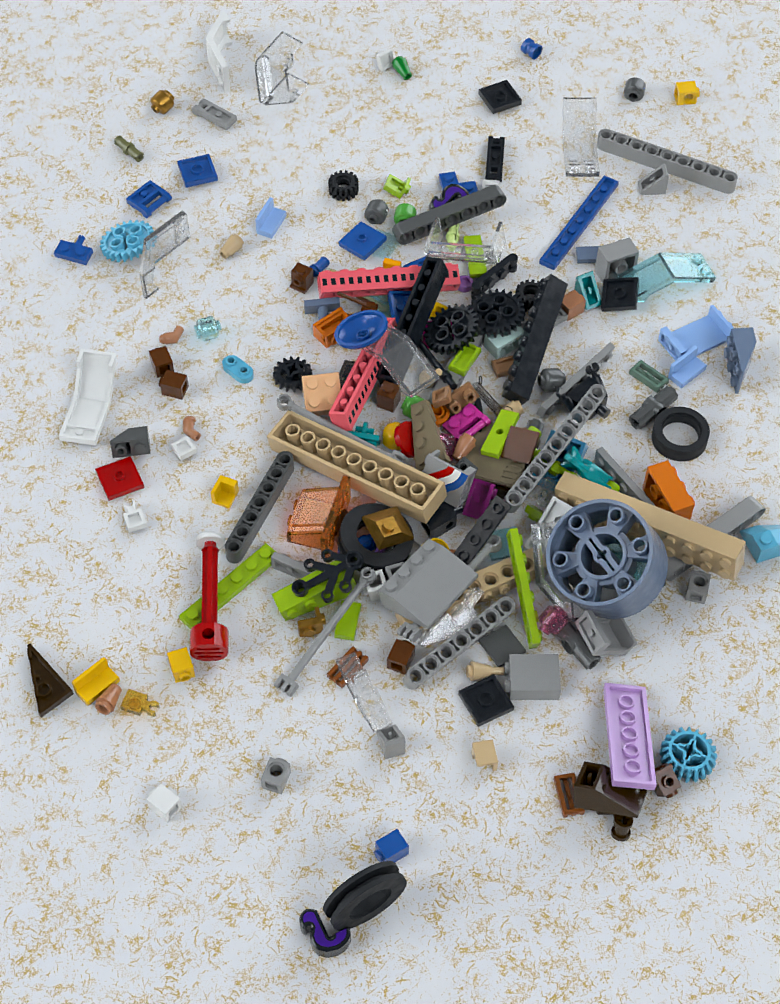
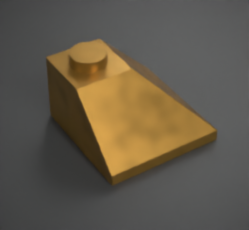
[362,506,414,550]

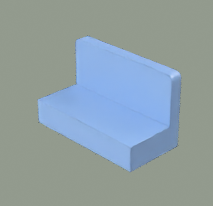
[255,197,287,239]
[668,346,707,388]

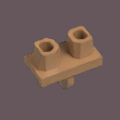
[445,381,480,415]

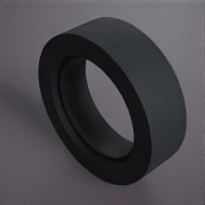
[651,407,710,462]

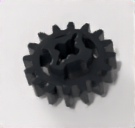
[273,356,313,392]

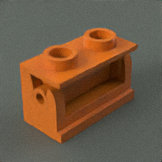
[313,307,349,348]

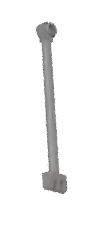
[277,394,406,462]
[397,535,503,642]
[274,567,376,697]

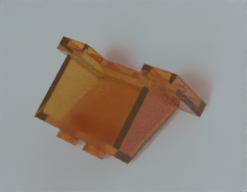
[287,475,351,559]

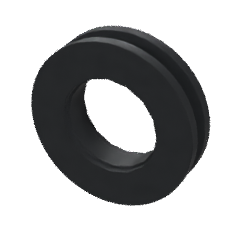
[337,503,414,575]
[323,861,407,931]

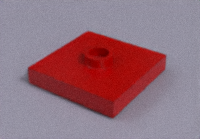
[95,456,144,501]

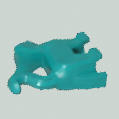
[560,446,613,489]

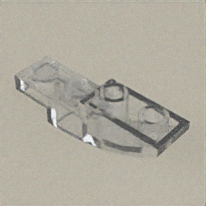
[417,587,485,647]

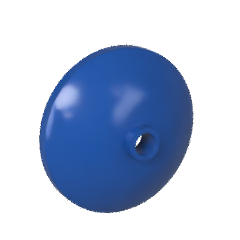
[334,310,388,349]

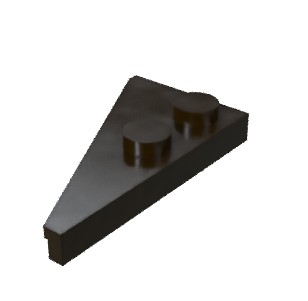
[27,643,74,718]

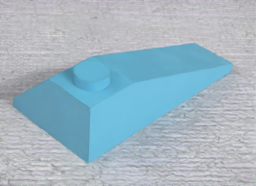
[739,525,780,563]

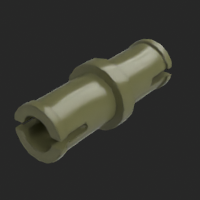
[114,135,144,162]

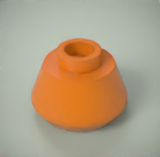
[431,404,450,427]

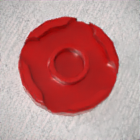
[394,421,415,458]

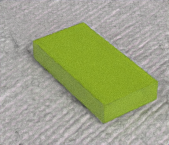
[448,343,481,377]
[334,600,361,641]

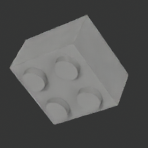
[595,237,639,283]

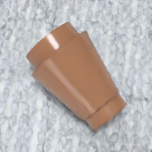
[452,433,477,461]
[95,684,122,715]

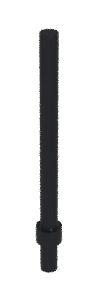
[417,339,457,390]

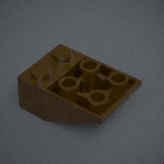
[574,761,647,818]

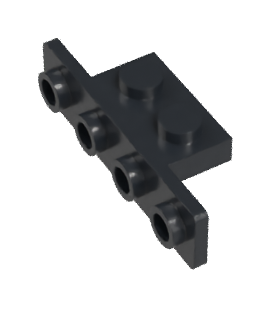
[454,496,512,565]

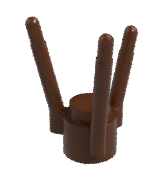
[337,292,378,316]

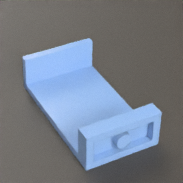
[658,305,733,361]

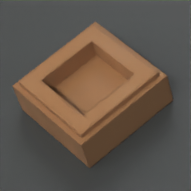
[432,385,451,409]

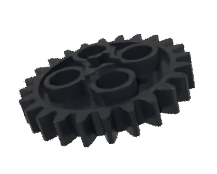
[469,289,526,338]
[424,304,481,355]

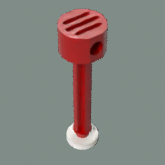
[190,531,229,661]

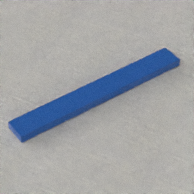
[539,175,619,270]

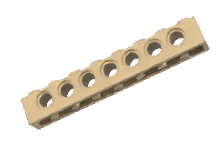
[395,546,547,629]

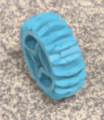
[659,727,717,783]

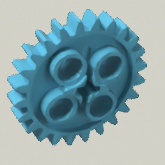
[100,220,156,262]

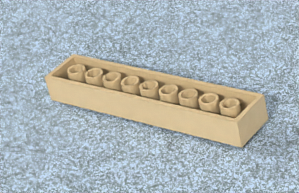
[267,410,447,524]
[554,471,746,581]

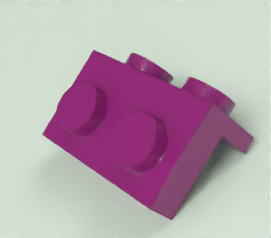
[462,478,498,519]

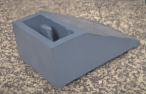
[724,327,757,394]

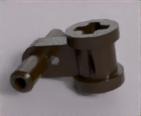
[596,811,633,842]

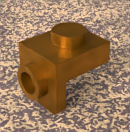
[297,606,326,637]

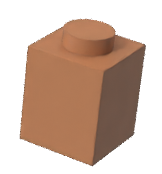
[561,289,586,321]

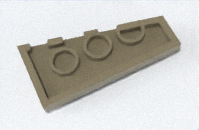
[411,399,451,472]

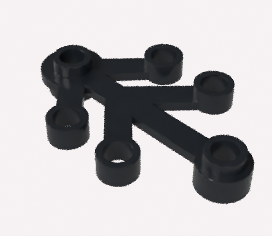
[291,549,364,603]

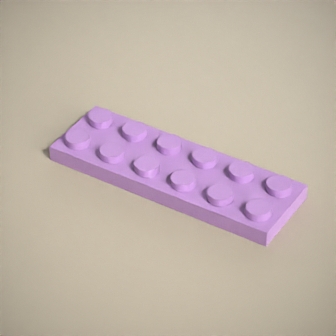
[603,683,656,790]

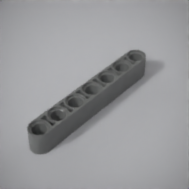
[392,185,507,245]
[225,451,294,564]

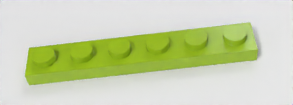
[506,528,542,649]
[179,543,276,629]

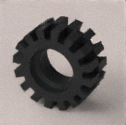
[328,170,359,201]
[515,279,540,312]

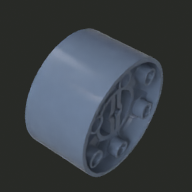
[546,499,668,619]

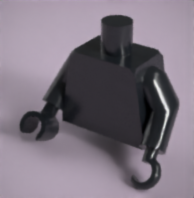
[556,362,611,420]

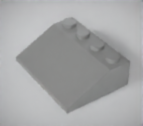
[378,539,478,630]

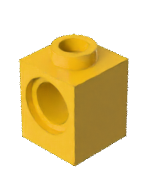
[674,81,700,105]
[167,647,195,683]

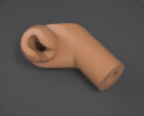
[159,326,184,344]
[183,416,201,441]

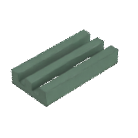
[629,360,669,393]

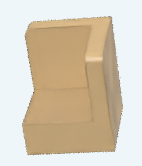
[471,739,498,771]

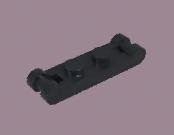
[485,136,505,182]
[471,253,518,300]

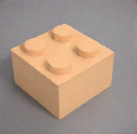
[302,372,341,416]

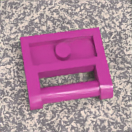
[442,403,491,442]

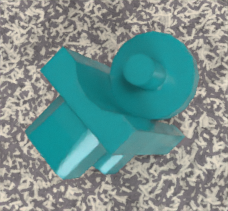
[347,422,381,447]

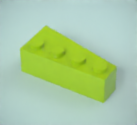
[271,561,357,621]

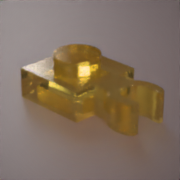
[120,689,160,717]

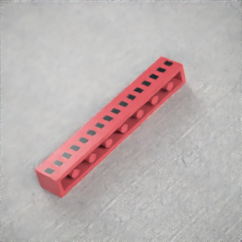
[317,263,461,299]
[328,317,397,431]

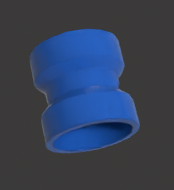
[521,38,543,60]

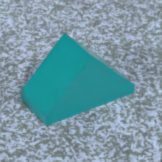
[574,271,601,310]

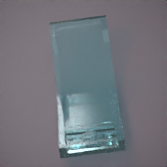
[616,252,716,302]

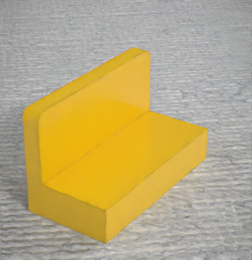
[72,657,120,706]

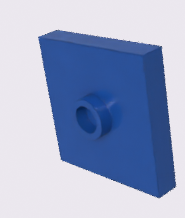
[177,154,218,188]
[338,221,387,261]

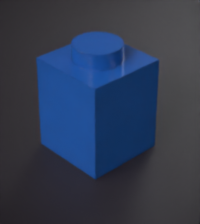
[374,829,409,862]

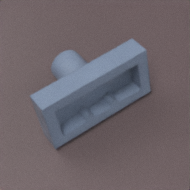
[304,297,340,320]

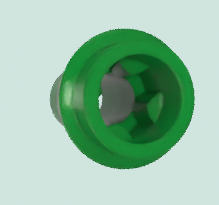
[392,56,412,80]

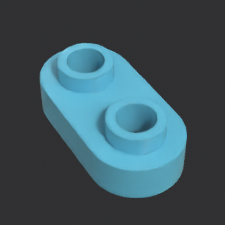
[222,355,254,384]

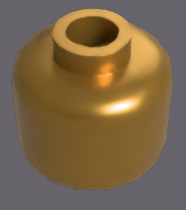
[150,90,174,114]

